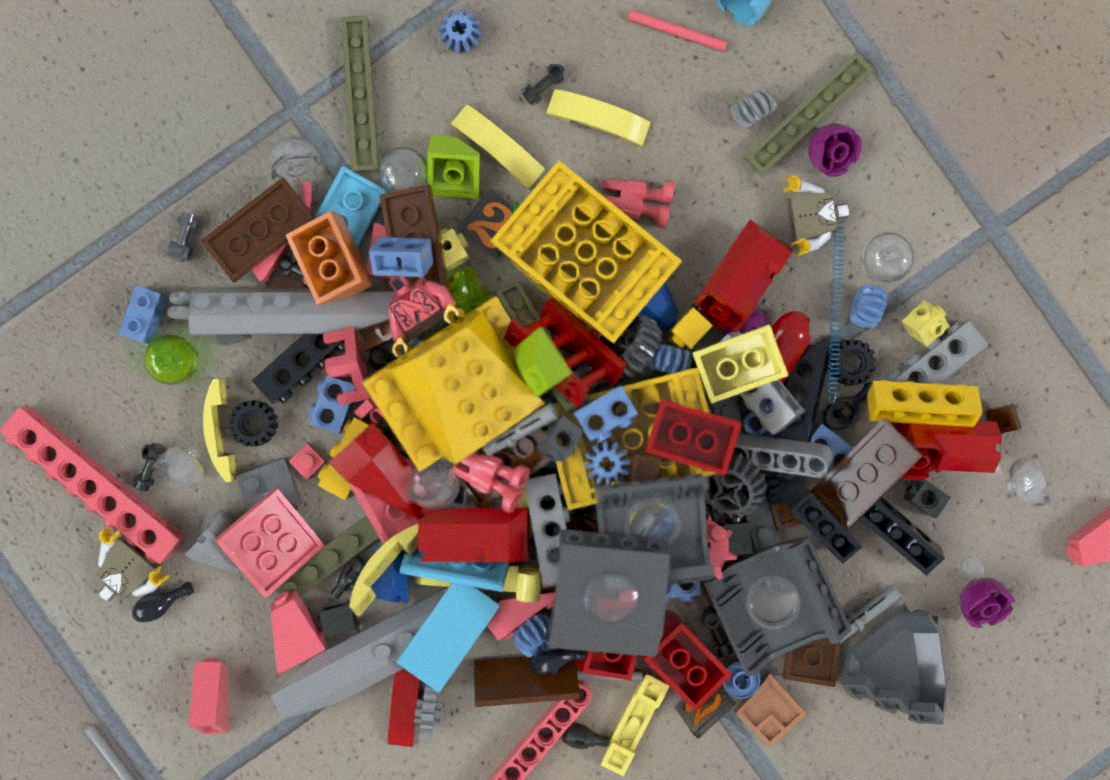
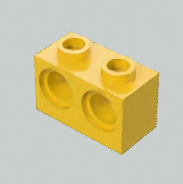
[667,308,712,350]

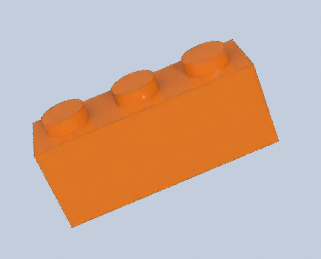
[286,211,373,306]

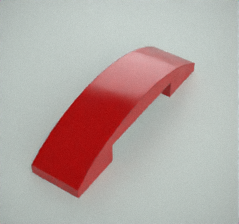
[388,669,420,747]

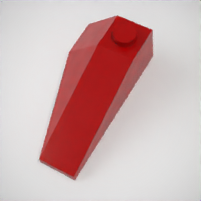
[328,423,437,521]

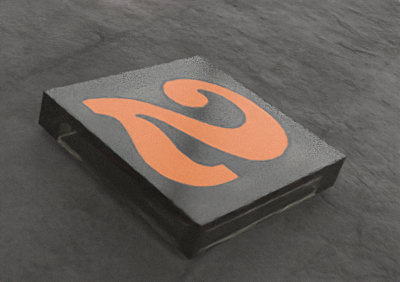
[458,188,514,261]
[674,685,736,739]

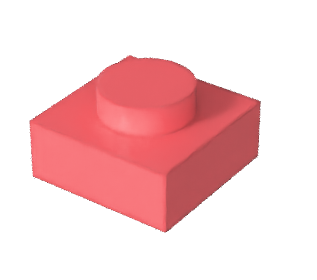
[289,443,326,480]

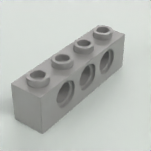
[886,321,988,384]
[720,331,805,435]
[525,474,570,588]

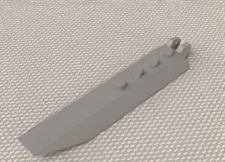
[167,288,397,335]
[270,587,449,719]

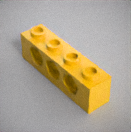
[867,380,983,427]

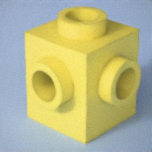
[440,228,471,271]
[902,300,950,347]

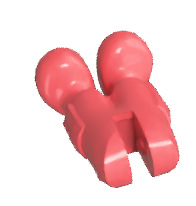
[602,179,675,229]
[452,451,530,513]

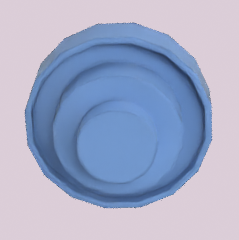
[722,659,760,699]

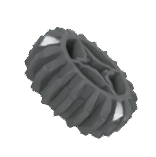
[605,314,662,381]
[705,453,767,518]

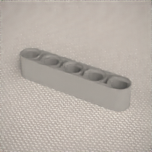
[733,433,833,477]

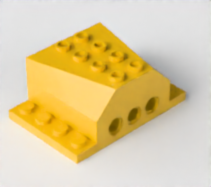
[491,160,682,344]
[362,296,545,472]
[542,368,717,510]

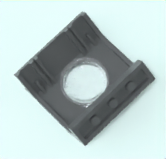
[594,473,715,593]
[549,529,671,657]
[704,536,852,676]

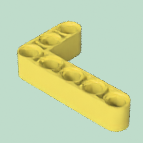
[415,563,542,602]

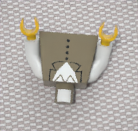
[783,175,849,257]
[97,525,170,601]

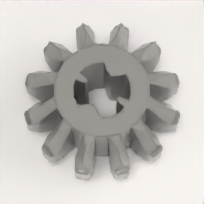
[731,88,777,128]

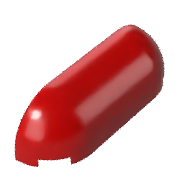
[754,311,811,390]

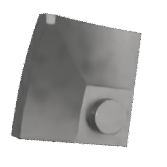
[235,457,302,510]

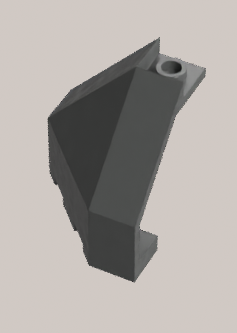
[841,603,948,725]

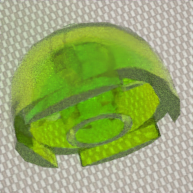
[448,267,490,318]
[143,334,198,385]

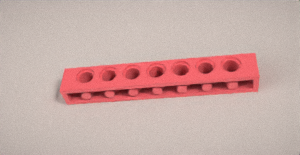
[0,407,186,564]

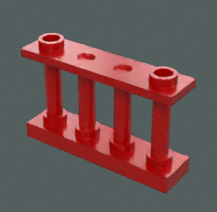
[504,298,627,408]

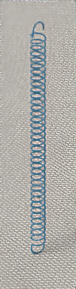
[827,219,845,403]

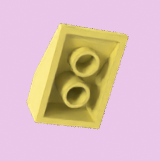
[692,325,788,404]

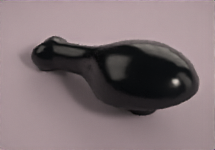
[823,383,872,430]
[132,582,194,623]
[530,649,587,675]

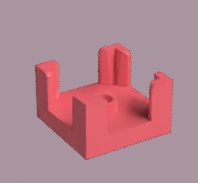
[323,327,370,405]

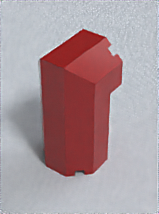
[694,219,793,333]
[890,421,1002,480]
[418,508,530,562]

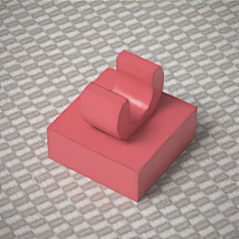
[354,397,383,424]

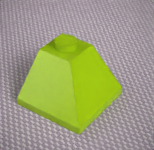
[427,135,480,199]
[512,327,572,397]

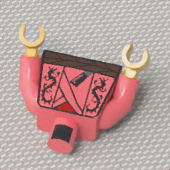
[388,276,465,357]

